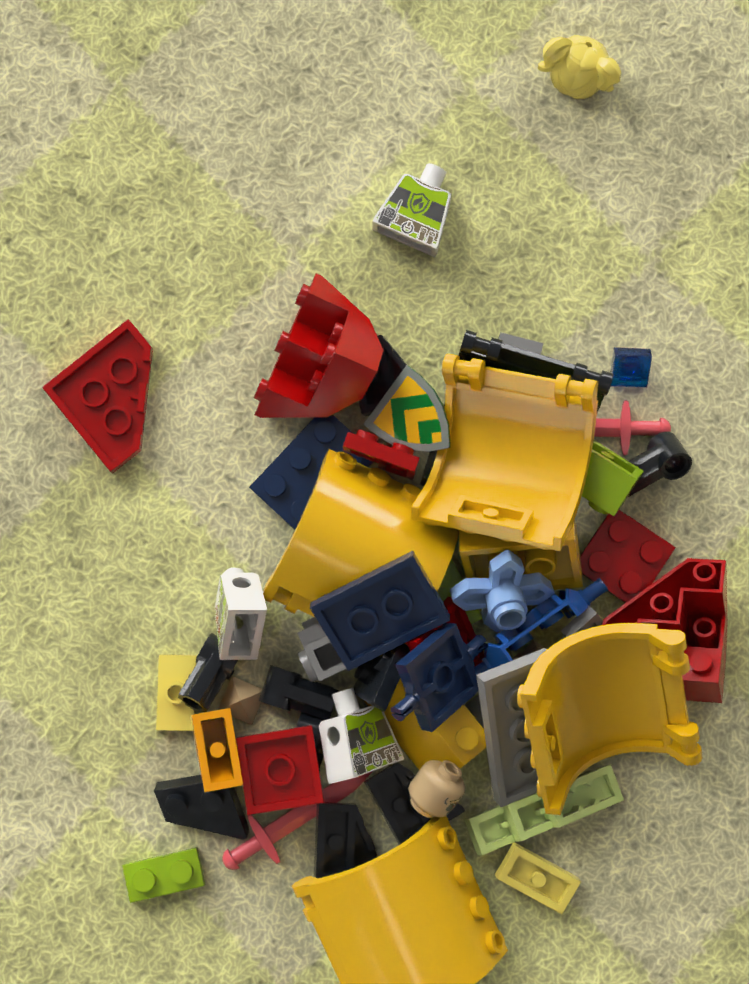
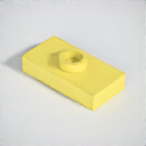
[156,655,197,731]
[495,842,581,914]

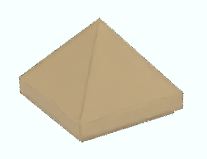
[218,676,263,725]

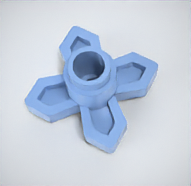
[450,549,555,632]

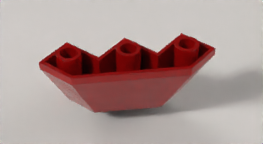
[253,273,383,418]
[602,558,728,703]

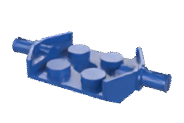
[475,578,608,675]

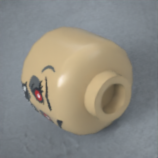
[408,760,466,818]

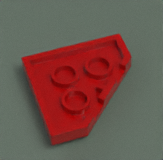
[42,319,153,474]

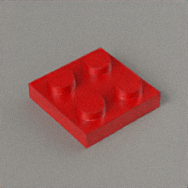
[580,510,676,603]
[236,725,324,815]

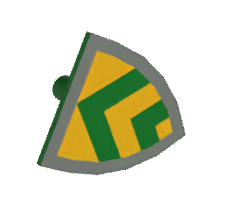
[364,365,451,452]

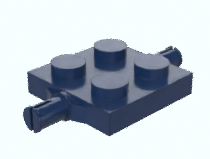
[391,623,488,732]

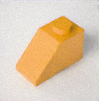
[191,708,243,792]

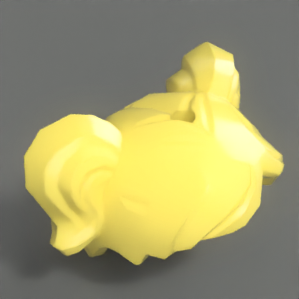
[538,35,621,99]

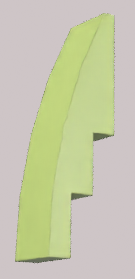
[464,764,624,855]

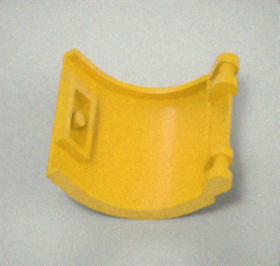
[411,353,598,551]
[263,449,459,645]
[517,623,703,815]
[291,816,508,984]

